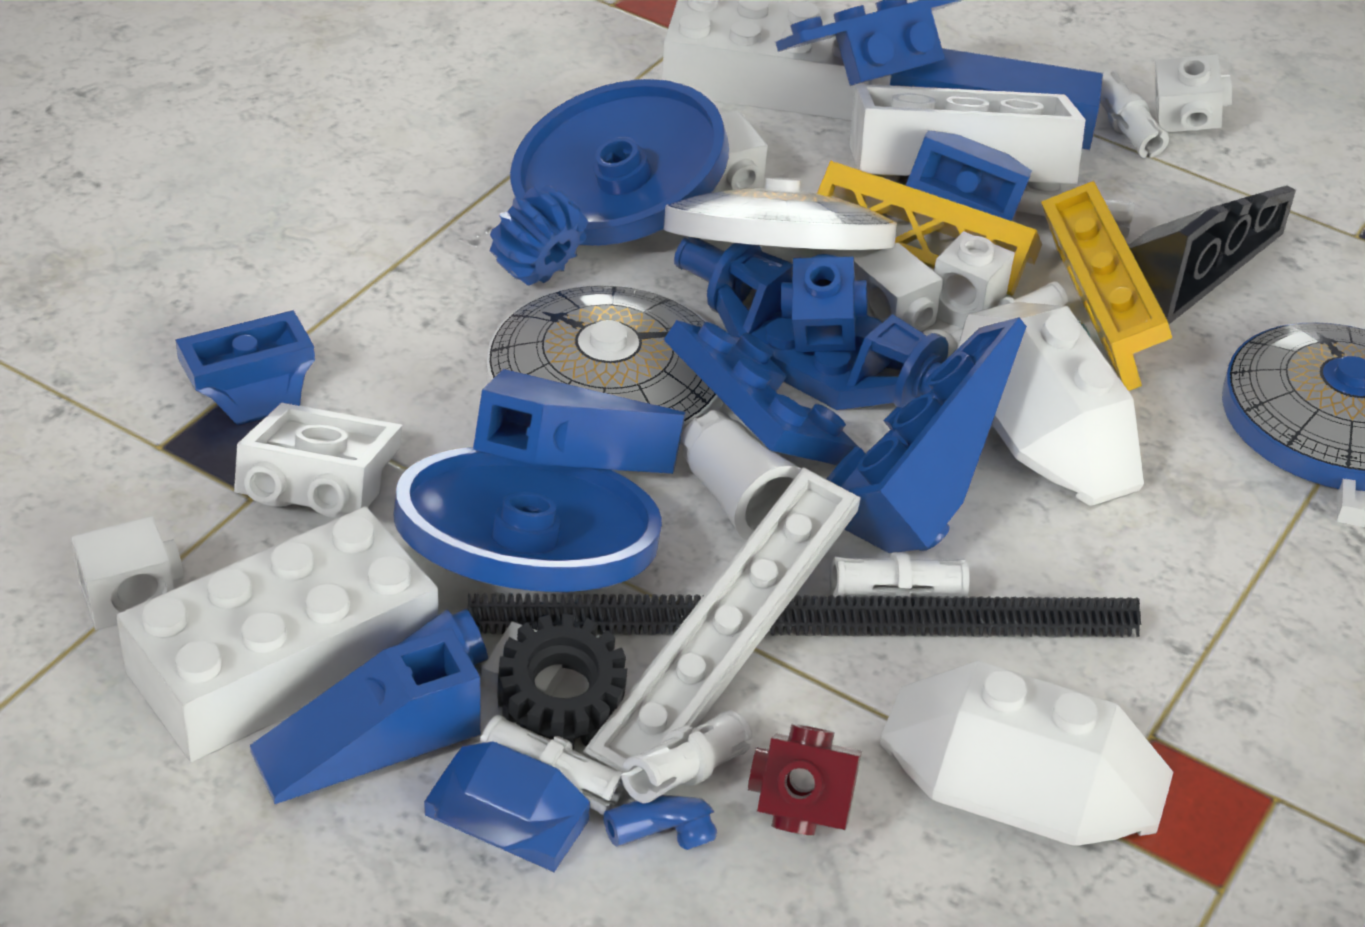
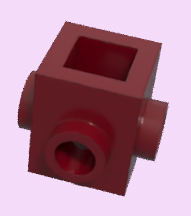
[748,724,862,835]

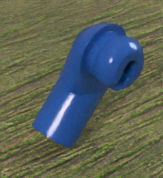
[603,795,717,850]

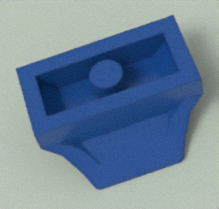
[906,130,1032,221]
[175,310,315,425]
[424,741,590,872]

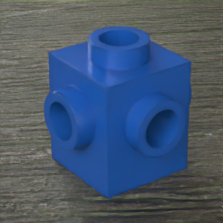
[781,254,868,352]

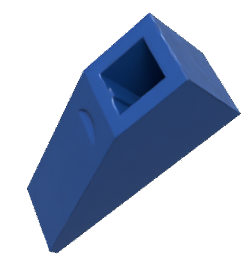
[473,369,686,474]
[250,628,481,804]

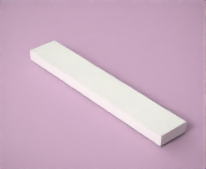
[583,467,860,788]

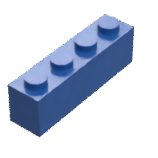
[889,48,1103,150]

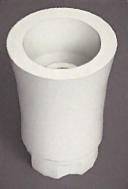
[680,410,802,540]

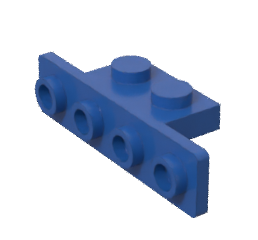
[775,0,964,86]

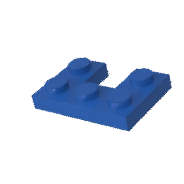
[664,320,859,465]

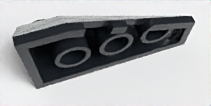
[1127,185,1296,324]

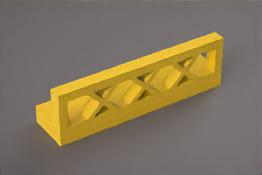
[817,160,1042,296]
[1041,181,1172,391]

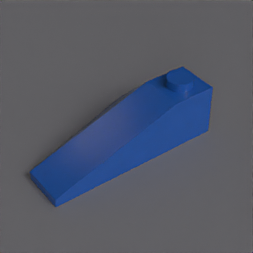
[826,317,1027,554]

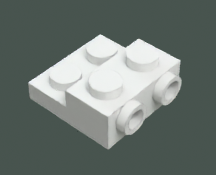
[234,403,402,518]

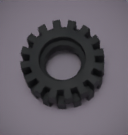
[497,614,628,751]

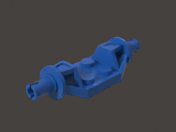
[674,237,949,410]

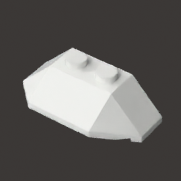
[956,302,1144,506]
[880,661,1173,846]

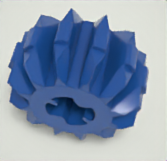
[490,185,588,286]

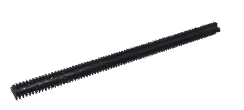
[468,593,1141,638]

